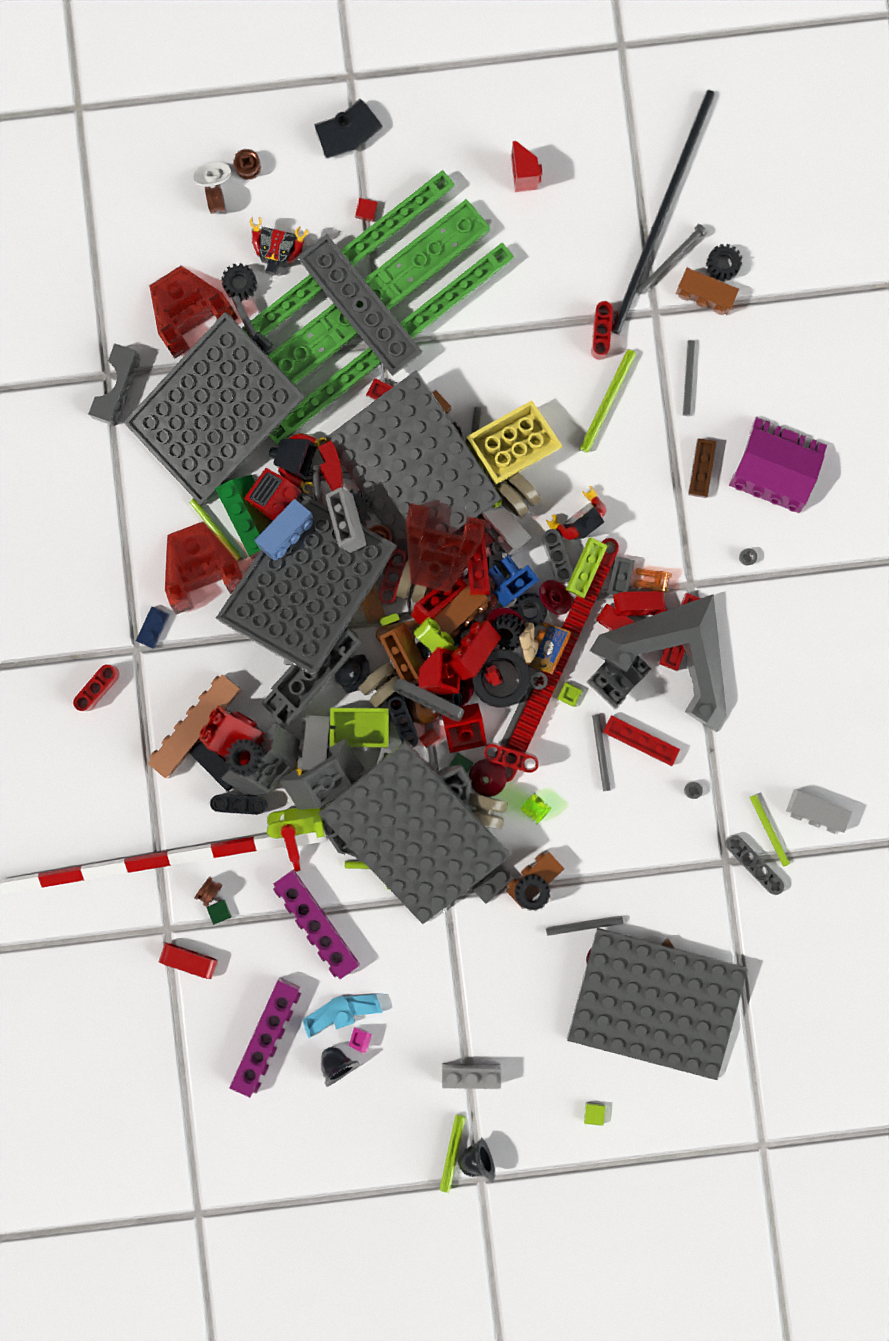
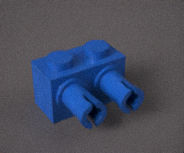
[488,555,539,607]

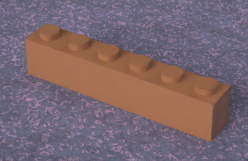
[148,674,242,779]

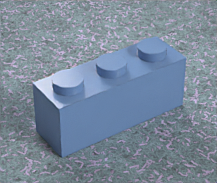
[255,499,314,561]

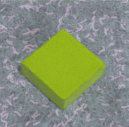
[380,613,400,628]
[557,682,583,707]
[584,1103,606,1126]

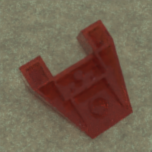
[149,265,238,359]
[406,503,487,593]
[165,521,244,615]

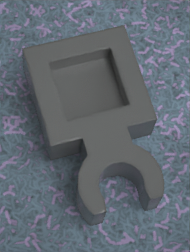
[487,543,507,577]

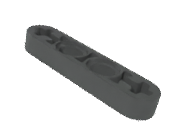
[393,679,464,721]
[725,835,784,895]

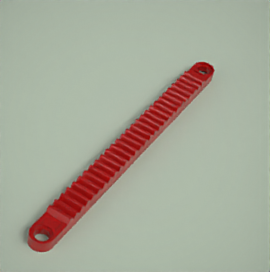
[500,538,619,782]

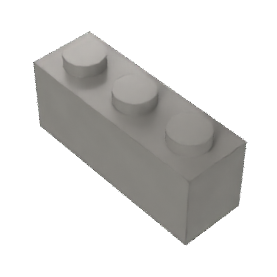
[325,487,367,553]
[475,503,532,557]
[298,715,330,775]
[786,790,853,835]
[442,1064,501,1089]

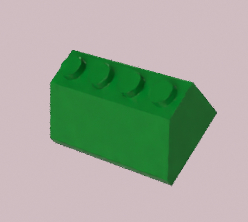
[215,474,273,559]

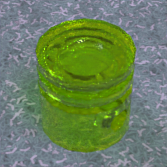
[520,792,552,824]

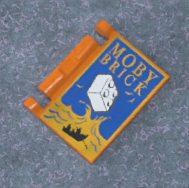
[525,622,572,675]

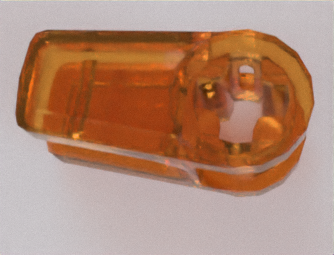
[633,568,672,593]

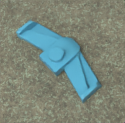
[303,994,382,1038]

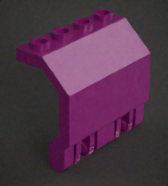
[729,417,827,513]

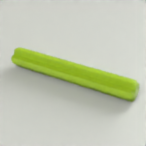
[440,1114,465,1193]

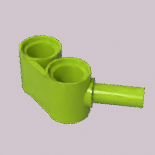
[414,618,459,653]

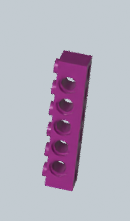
[273,869,360,980]
[229,977,302,1098]

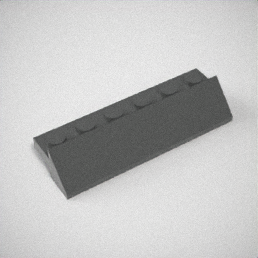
[261,626,363,729]

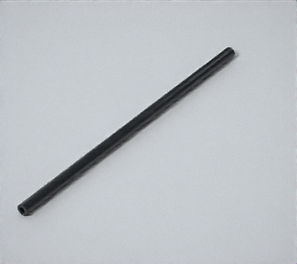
[611,90,715,334]

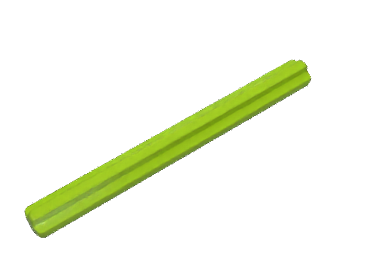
[580,349,636,453]

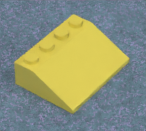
[466,400,562,484]

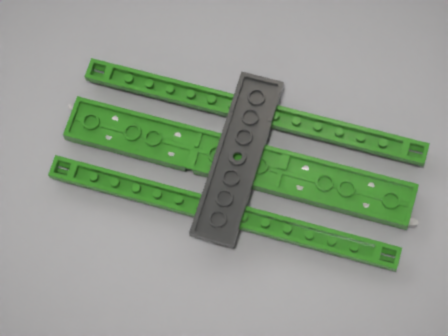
[242,170,514,446]

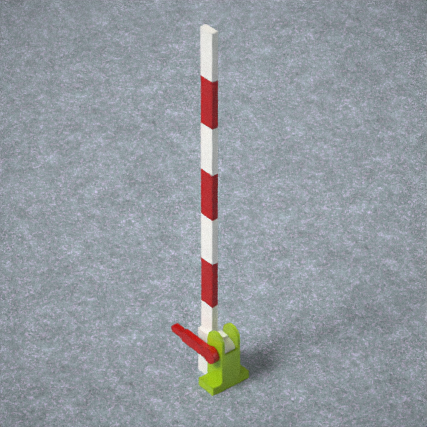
[0,807,327,895]

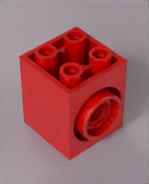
[199,705,265,765]

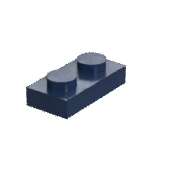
[136,606,170,649]

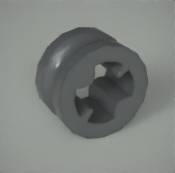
[739,548,757,566]
[530,672,547,690]
[684,782,703,799]

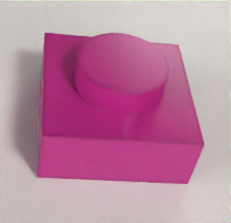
[349,1027,372,1053]

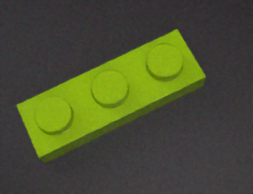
[566,537,607,598]

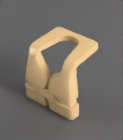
[520,622,539,663]

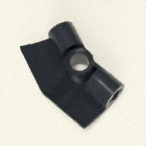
[314,99,382,159]

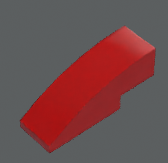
[318,440,344,491]

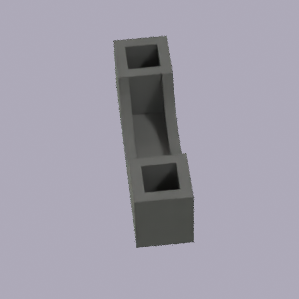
[88,343,140,426]

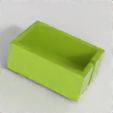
[330,708,389,747]

